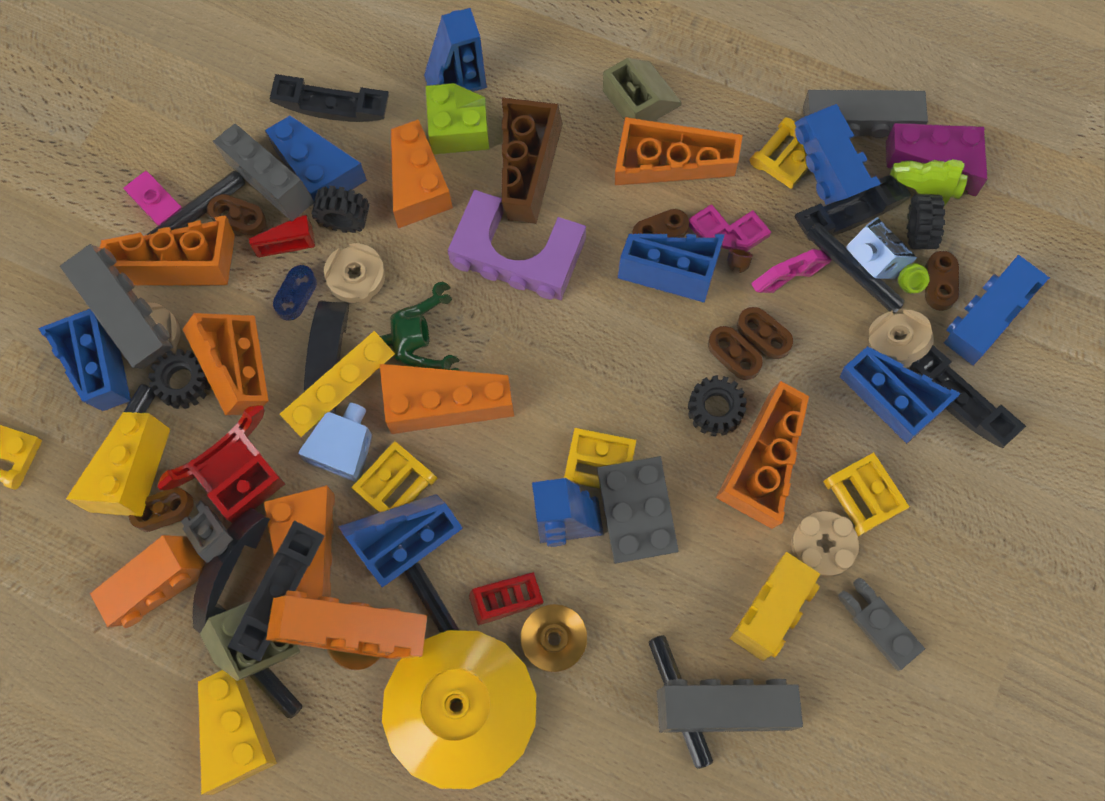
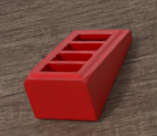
[249,214,315,258]
[469,572,544,626]

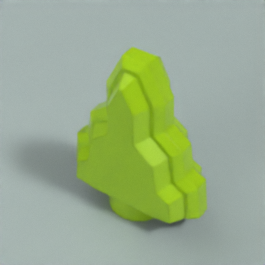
[890,159,968,206]

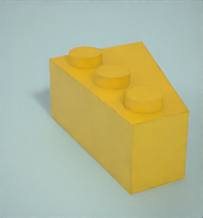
[66,412,171,517]
[729,552,820,661]
[198,670,277,795]

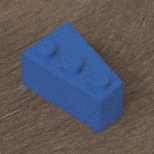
[618,234,725,303]
[943,254,1050,366]
[38,309,131,411]
[840,346,961,444]

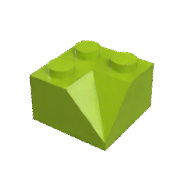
[425,83,490,155]

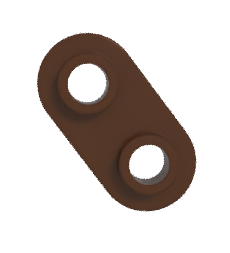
[207,194,266,236]
[632,209,689,238]
[925,251,959,311]
[737,307,793,359]
[708,326,763,380]
[129,487,194,532]

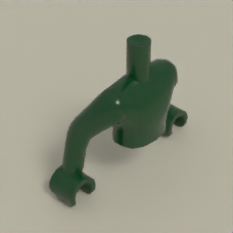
[380,282,461,371]

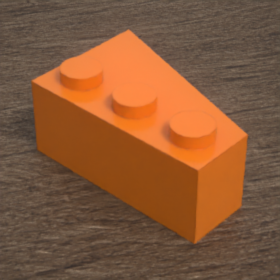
[391,119,453,228]
[182,313,269,415]
[90,535,206,628]

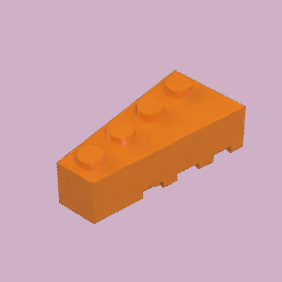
[615,117,743,185]
[100,215,235,285]
[380,364,514,434]
[715,381,809,529]
[264,485,335,600]
[266,591,427,659]

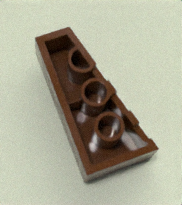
[502,97,563,224]

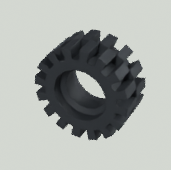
[311,186,370,233]
[906,194,945,249]
[148,349,211,409]
[688,375,747,437]

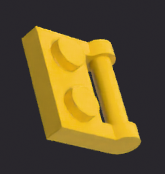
[749,117,808,189]
[0,425,42,490]
[564,428,637,488]
[351,441,438,513]
[823,452,909,537]

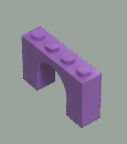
[447,190,586,300]

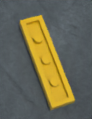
[279,331,395,437]

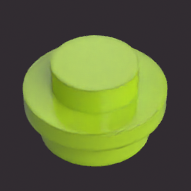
[898,263,929,294]

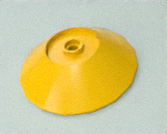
[382,630,537,789]

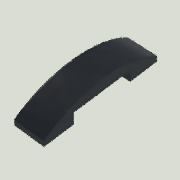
[269,74,389,122]
[794,174,911,241]
[303,301,349,414]
[909,345,1026,449]
[192,508,270,633]
[228,520,325,662]

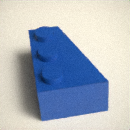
[424,8,487,92]
[794,104,881,205]
[265,116,367,205]
[532,478,604,547]
[338,494,463,588]

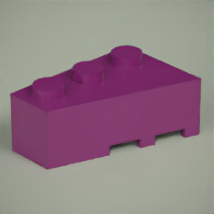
[886,123,988,197]

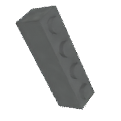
[803,90,928,138]
[213,123,314,221]
[60,244,173,369]
[657,679,803,733]

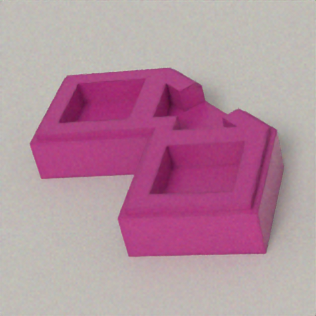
[689,204,771,251]
[751,249,832,293]

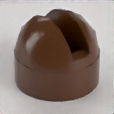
[727,249,753,273]

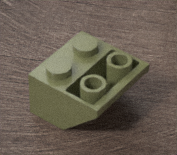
[603,58,682,121]
[200,601,300,681]

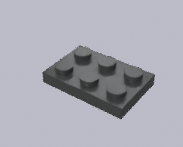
[597,456,679,564]

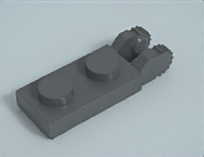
[181,500,233,563]
[838,578,925,671]

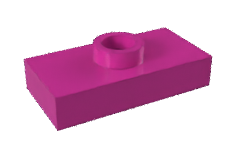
[123,170,182,226]

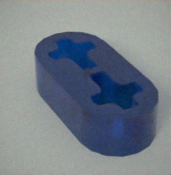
[273,265,317,321]

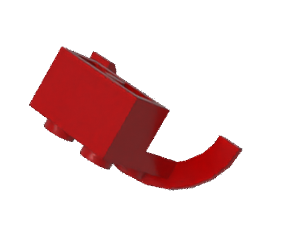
[157,405,285,523]

